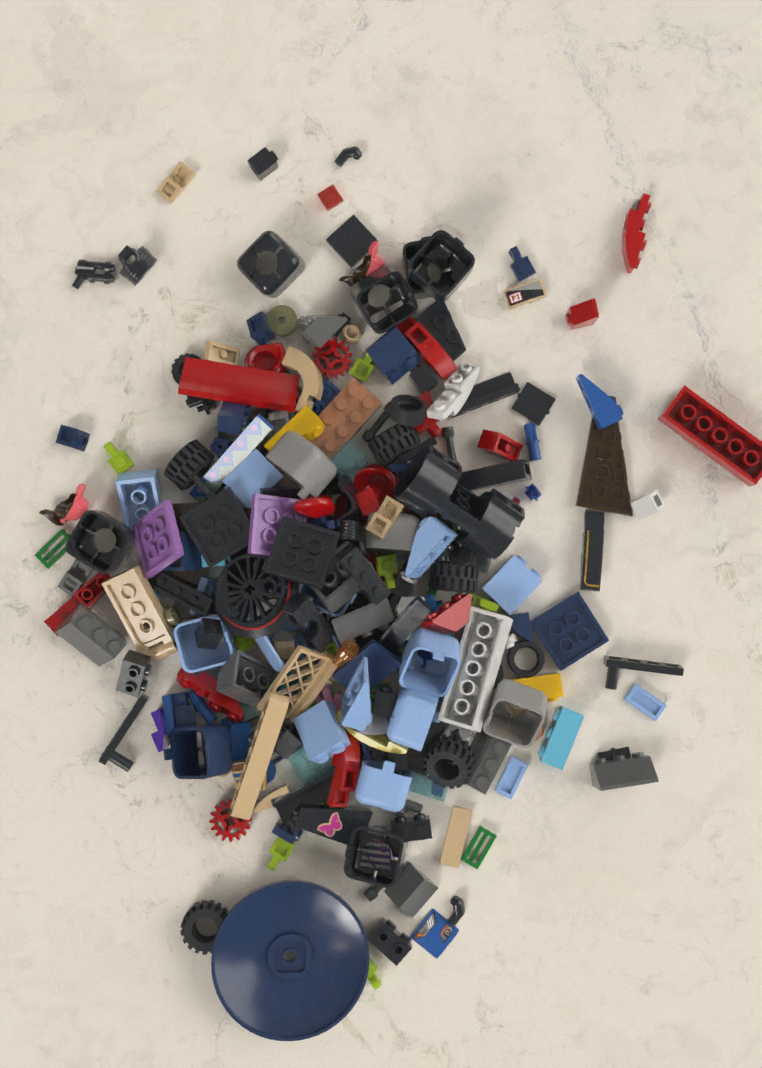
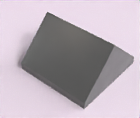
[384,862,438,917]

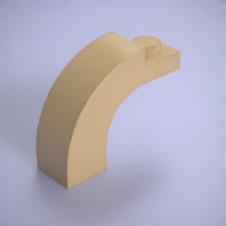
[282,346,323,412]

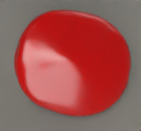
[244,342,287,373]
[353,464,397,499]
[293,495,335,519]

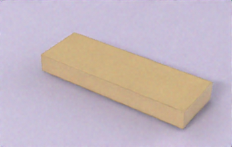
[440,805,472,868]

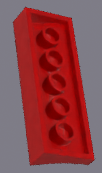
[178,357,300,413]

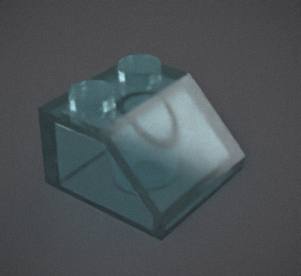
[331,439,368,474]
[288,746,335,786]

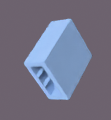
[223,449,285,510]
[481,555,542,615]
[293,700,351,764]

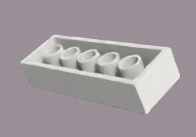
[438,607,513,733]

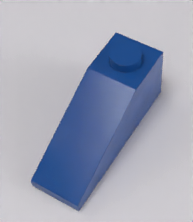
[575,374,623,430]

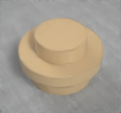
[343,324,362,343]

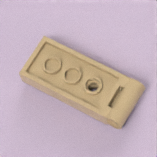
[102,564,178,664]

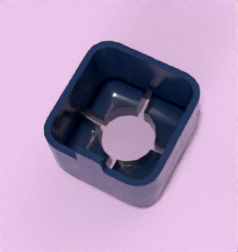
[163,723,233,779]

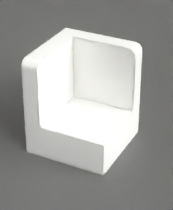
[269,411,290,435]

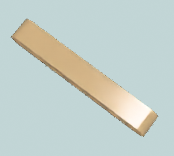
[229,692,289,820]

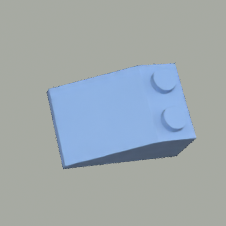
[116,469,163,529]
[405,516,457,578]
[341,657,373,731]

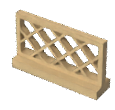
[256,645,339,724]

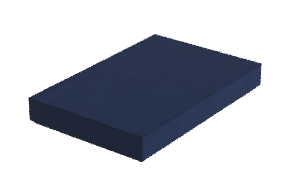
[332,639,402,690]

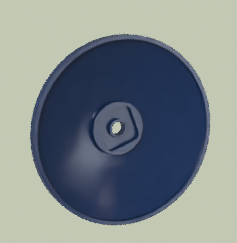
[211,880,369,1041]

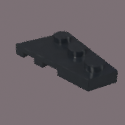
[415,300,466,362]

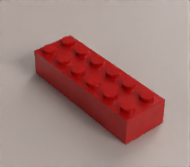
[657,385,762,487]

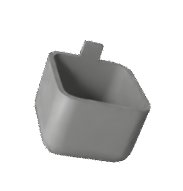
[266,431,336,499]
[365,511,420,556]
[483,679,547,748]

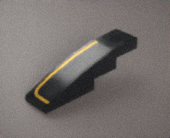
[580,511,605,591]

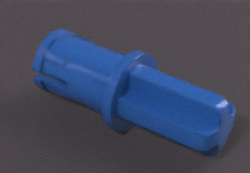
[524,423,542,462]
[187,689,218,724]

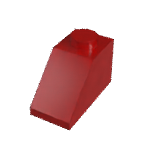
[565,298,599,330]
[477,429,523,461]

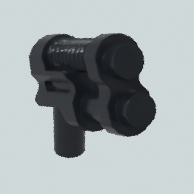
[72,260,116,290]

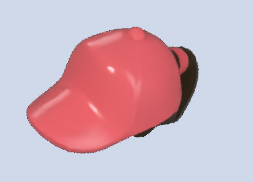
[339,241,385,287]
[39,483,89,526]

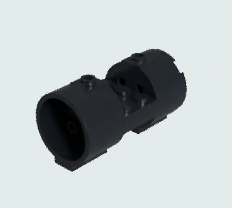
[392,445,525,561]

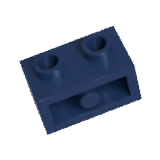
[217,401,251,434]

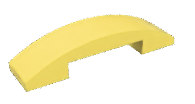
[336,708,409,754]

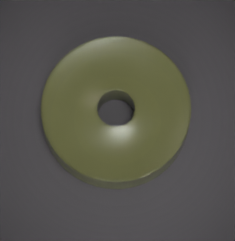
[267,305,298,337]

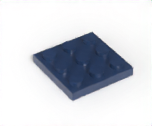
[530,591,609,671]

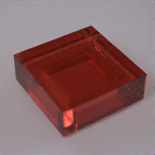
[317,185,343,212]

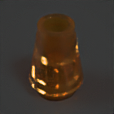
[332,640,359,668]

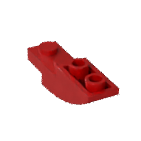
[622,193,651,274]
[396,317,458,381]
[44,572,111,637]
[176,668,244,722]
[327,728,360,808]

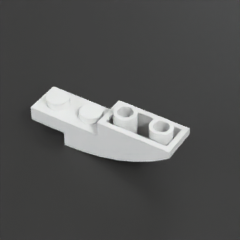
[426,363,480,421]

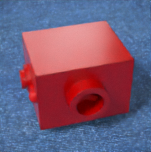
[355,485,384,517]

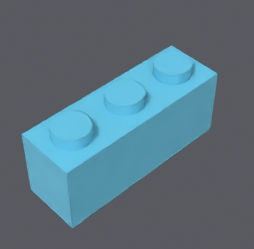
[538,706,584,770]

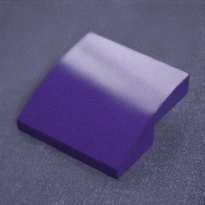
[151,707,170,753]

